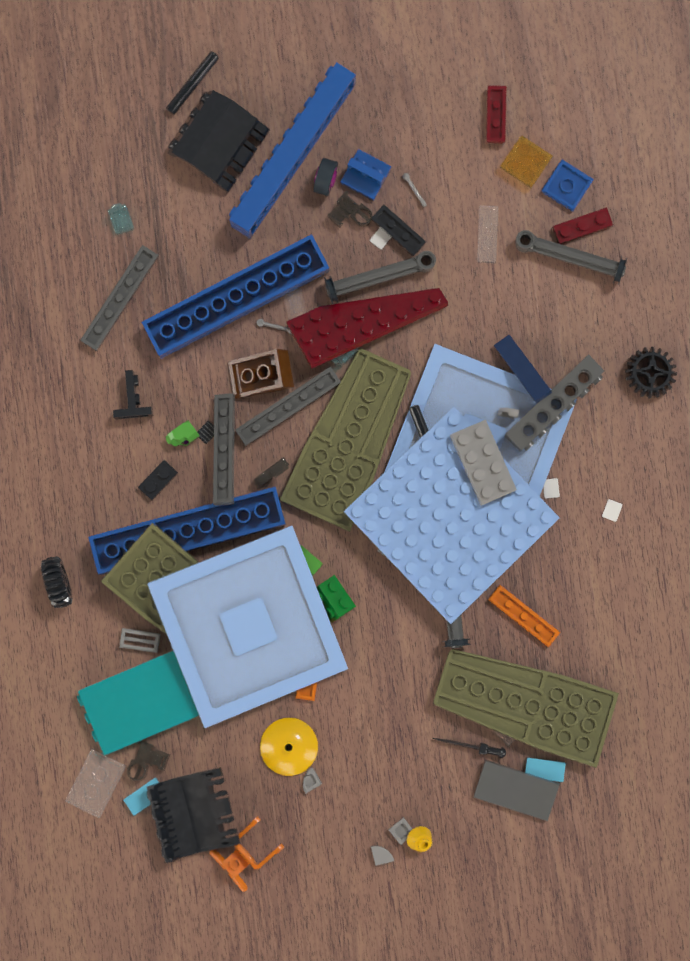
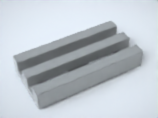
[119,628,161,653]

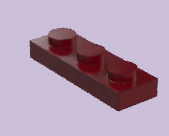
[486,85,507,144]
[553,207,613,244]

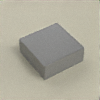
[388,817,413,845]

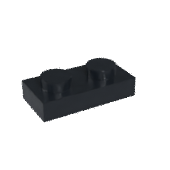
[138,460,178,501]

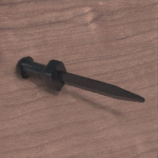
[432,738,506,758]

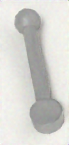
[402,173,427,207]
[257,319,292,335]

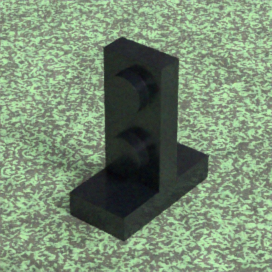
[113,370,154,420]

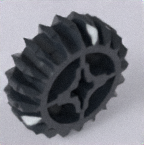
[625,347,677,398]
[41,556,73,608]

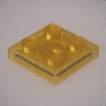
[500,135,553,188]

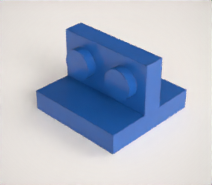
[340,149,392,201]

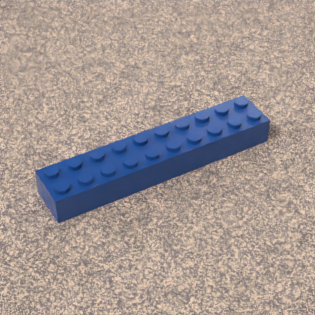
[229,62,356,239]
[141,234,330,359]
[88,487,286,575]

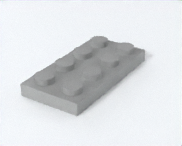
[450,420,517,506]

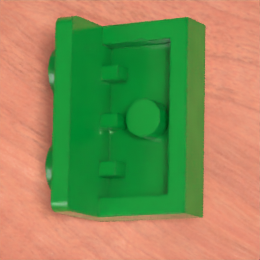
[316,575,356,623]

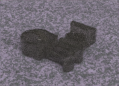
[327,191,372,228]
[252,457,289,489]
[127,741,170,782]

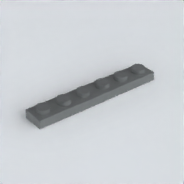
[80,245,159,351]
[235,367,341,446]
[213,393,235,506]

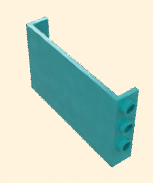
[77,650,199,756]

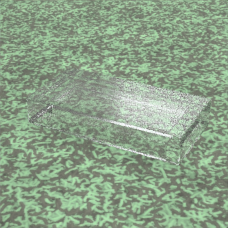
[283,287,307,319]

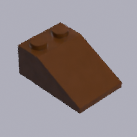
[228,349,294,399]

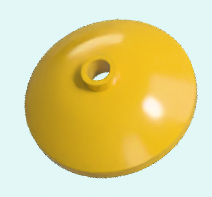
[260,717,318,776]

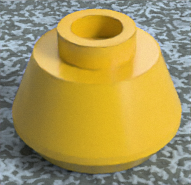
[407,826,432,852]

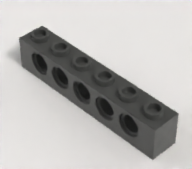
[504,354,605,452]

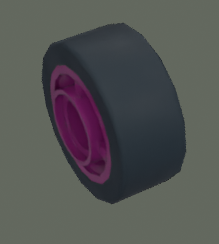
[313,158,338,196]

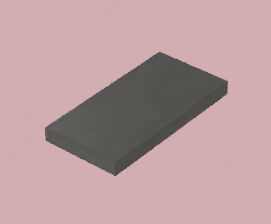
[474,760,560,821]

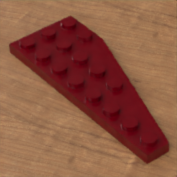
[286,288,448,368]

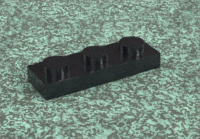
[371,204,426,257]

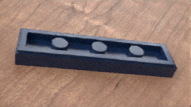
[494,334,552,404]

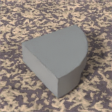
[498,408,519,419]
[303,767,322,794]
[371,846,394,866]

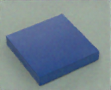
[541,159,594,212]

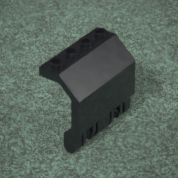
[167,90,270,193]
[147,767,240,863]

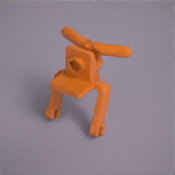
[209,816,284,892]

